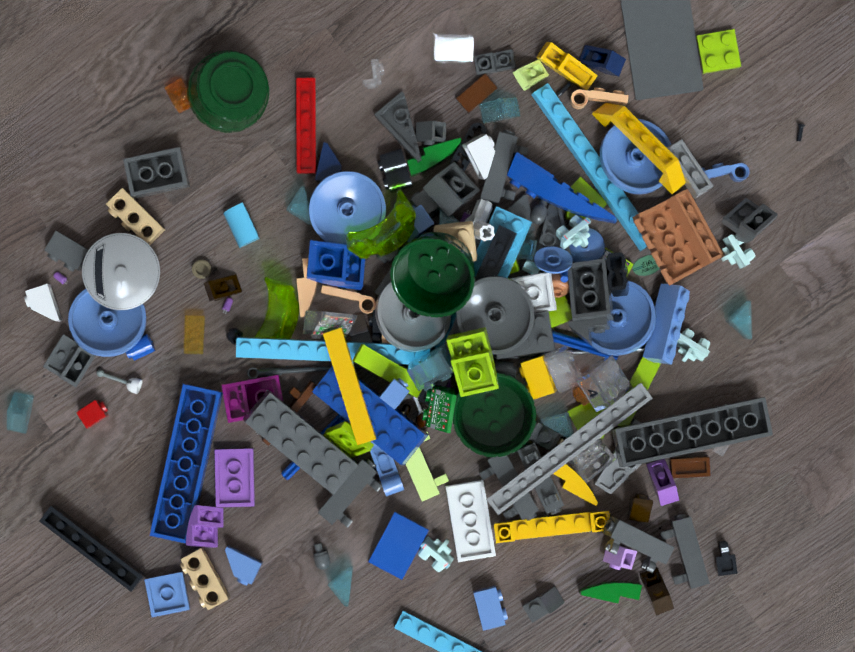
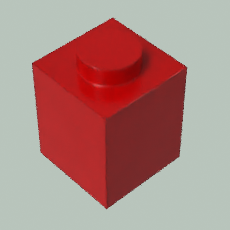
[76,400,109,429]

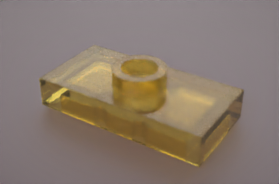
[184,315,205,354]

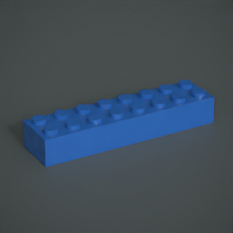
[150,384,223,544]

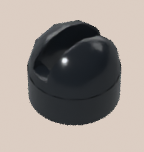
[226,328,243,345]

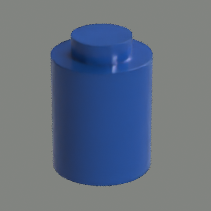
[126,334,156,361]

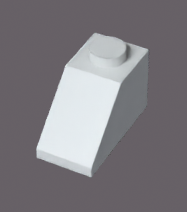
[462,134,495,179]
[24,284,63,322]

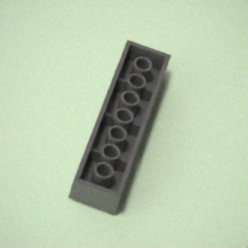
[611,397,773,467]

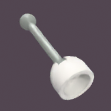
[96,369,142,394]

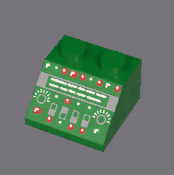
[422,385,457,433]

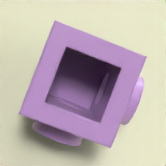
[603,545,637,570]

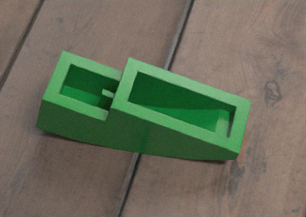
[407,138,461,177]
[579,581,642,603]

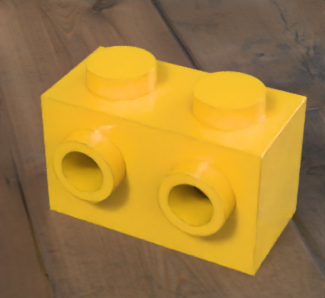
[519,354,557,400]

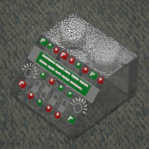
[303,311,357,339]

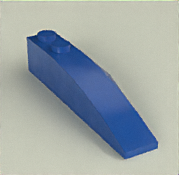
[507,152,617,223]

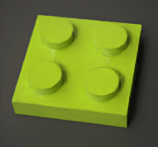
[696,29,741,74]
[323,421,374,458]

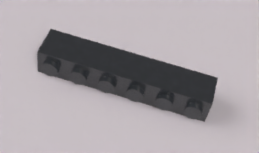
[39,505,146,592]

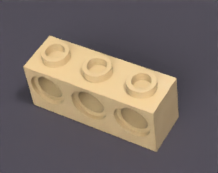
[106,188,165,245]
[180,547,230,610]

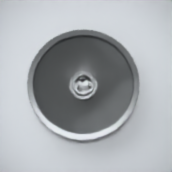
[457,276,535,354]

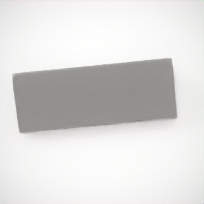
[667,139,713,199]

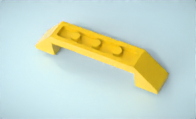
[592,103,686,194]
[494,511,610,543]

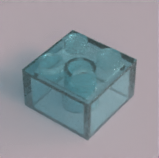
[407,345,453,391]

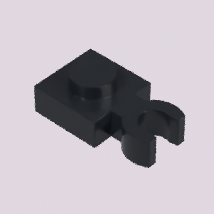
[369,310,380,343]

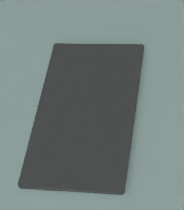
[620,0,704,100]

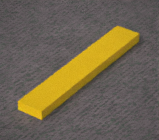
[323,328,377,445]

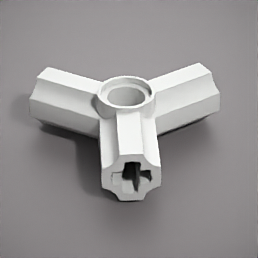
[465,199,495,241]

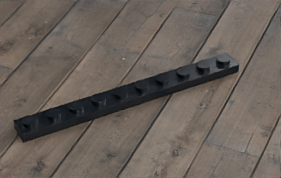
[418,225,518,405]

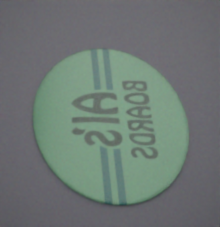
[633,255,660,276]

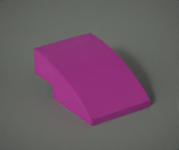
[221,375,283,423]

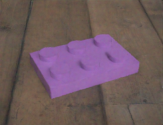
[215,448,255,507]

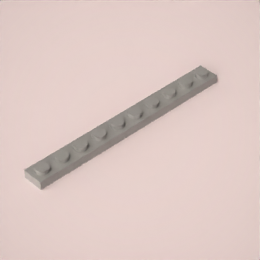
[486,383,652,515]

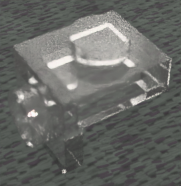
[362,59,384,89]

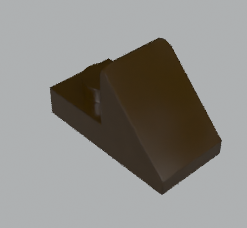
[203,274,242,301]

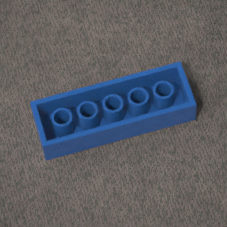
[312,366,429,465]

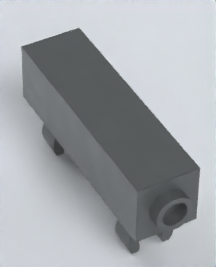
[480,130,529,205]
[517,442,564,515]
[479,456,539,521]
[318,459,382,528]
[660,513,710,589]
[603,516,675,573]

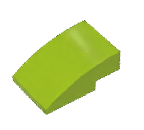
[446,327,499,397]

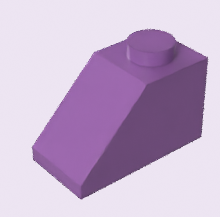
[646,459,679,506]

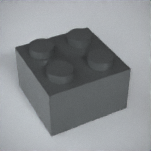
[423,162,480,217]

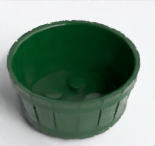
[187,50,269,133]
[390,232,475,318]
[453,373,536,457]

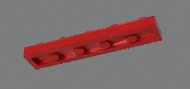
[296,78,316,174]

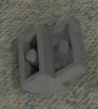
[722,198,778,243]
[43,334,96,387]

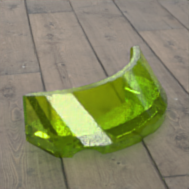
[346,189,416,259]
[254,277,299,339]

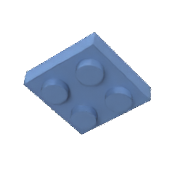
[144,571,190,617]

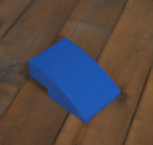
[306,240,366,290]
[368,511,429,580]

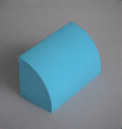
[223,202,260,248]

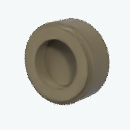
[192,260,212,279]

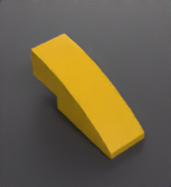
[536,42,598,90]
[553,464,598,506]

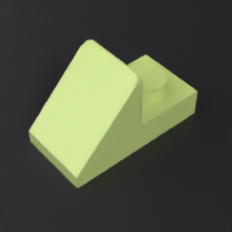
[513,60,549,91]

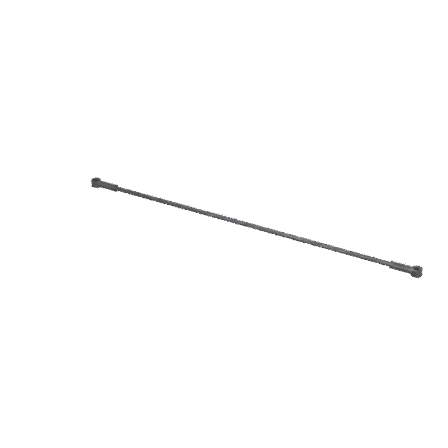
[247,344,646,379]

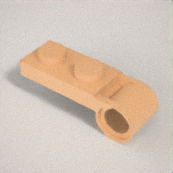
[570,88,629,109]
[321,285,376,314]

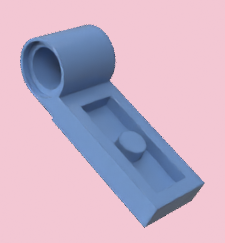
[702,163,749,182]
[370,441,404,497]

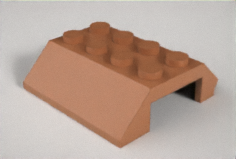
[632,189,724,286]

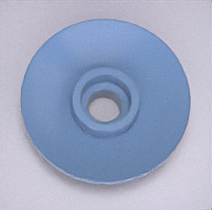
[569,228,605,263]
[534,247,573,274]

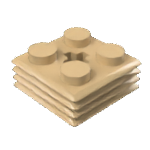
[434,221,477,262]

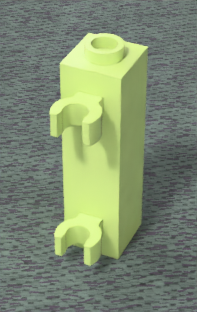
[406,432,449,501]

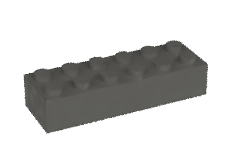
[243,389,359,495]

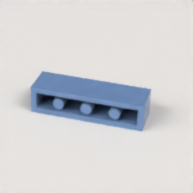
[643,283,690,365]

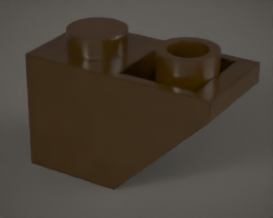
[628,493,653,522]
[639,567,674,616]

